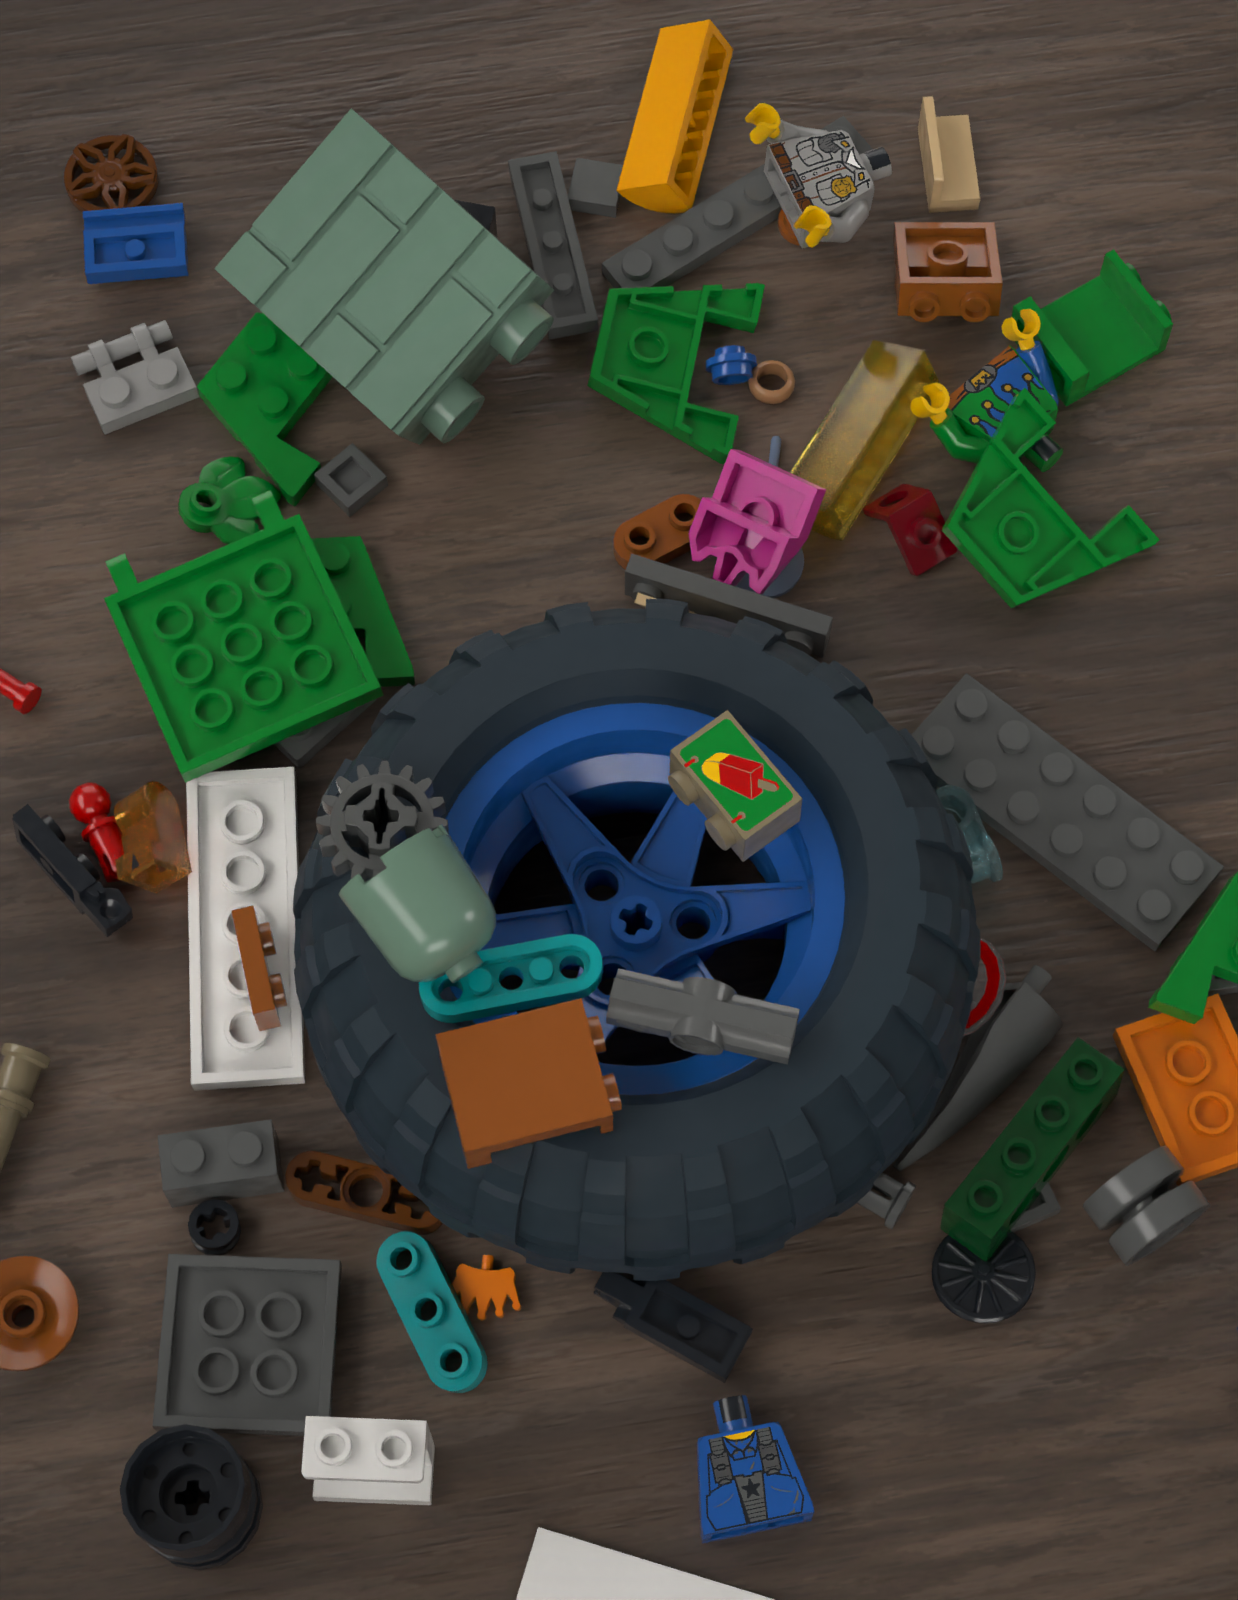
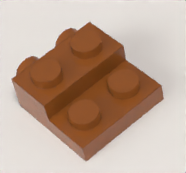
[893,222,1003,322]

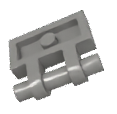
[70,320,199,435]

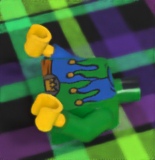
[911,309,1063,472]

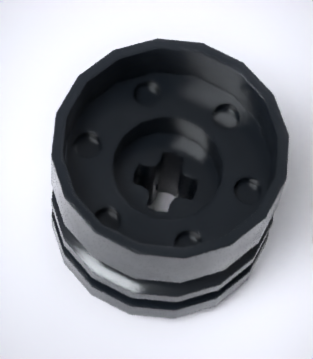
[120,1424,263,1570]

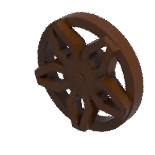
[64,134,158,213]

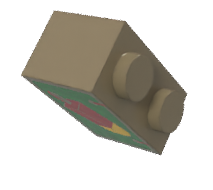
[668,710,803,862]

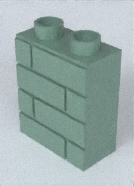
[214,108,554,445]

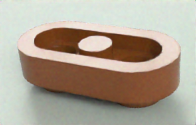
[614,494,701,570]

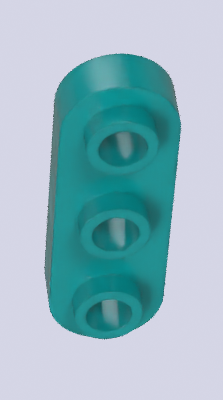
[419,934,603,1023]
[376,1231,488,1393]

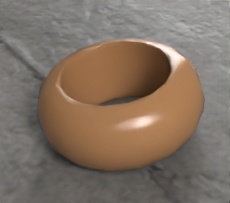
[748,360,795,405]

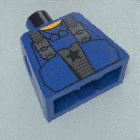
[697,1395,814,1544]

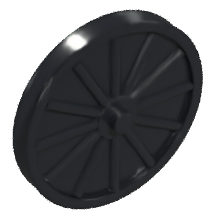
[932,1231,1036,1323]

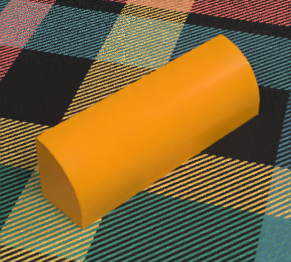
[616,19,733,213]

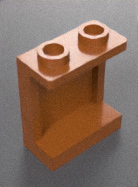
[435,998,622,1169]

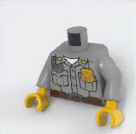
[745,103,892,249]

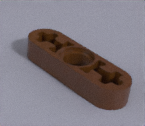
[285,1151,443,1235]

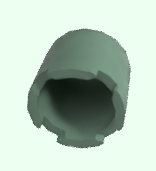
[339,824,496,983]

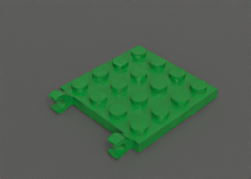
[104,490,384,783]

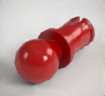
[69,782,139,883]

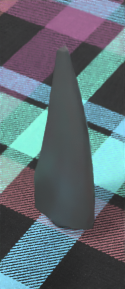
[893,965,1063,1171]

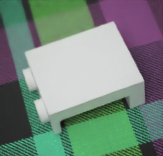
[301,1416,435,1505]

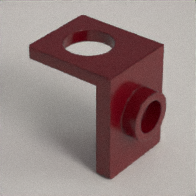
[862,483,957,576]

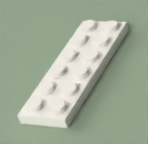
[186,767,306,1091]

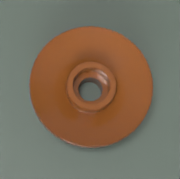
[0,1256,79,1372]

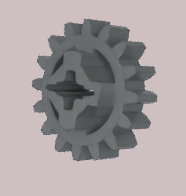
[316,761,449,882]

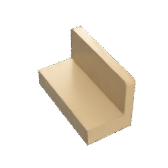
[918,96,980,213]

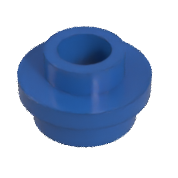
[706,345,757,385]

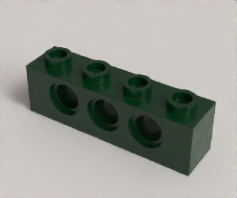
[940,1037,1125,1262]

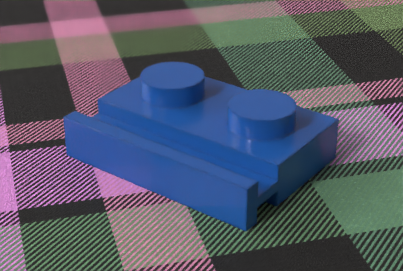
[83,203,189,284]

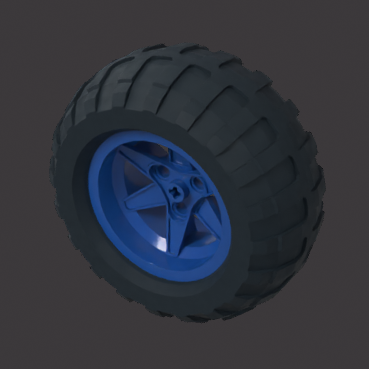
[293,599,981,1281]

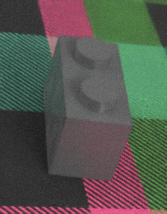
[158,1119,284,1208]

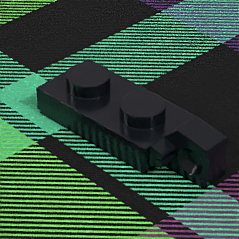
[12,804,133,937]
[594,1272,753,1383]

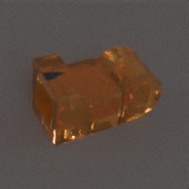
[114,781,192,894]

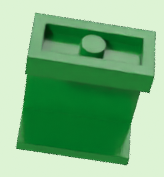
[1011,249,1173,407]

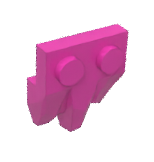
[688,449,826,594]

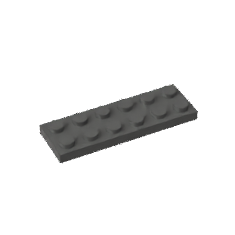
[912,673,1224,952]

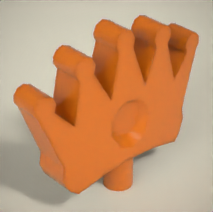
[452,1255,522,1321]

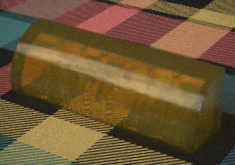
[790,340,940,541]

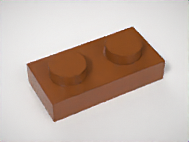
[231,906,288,1031]

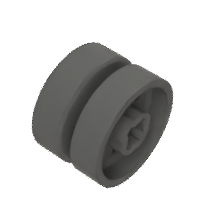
[1082,1145,1211,1266]

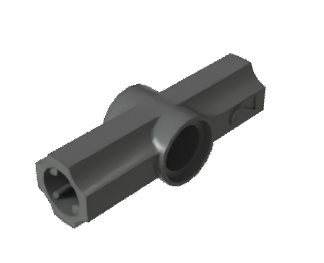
[606,968,800,1065]

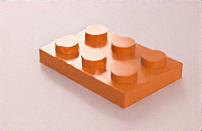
[1112,993,1238,1186]

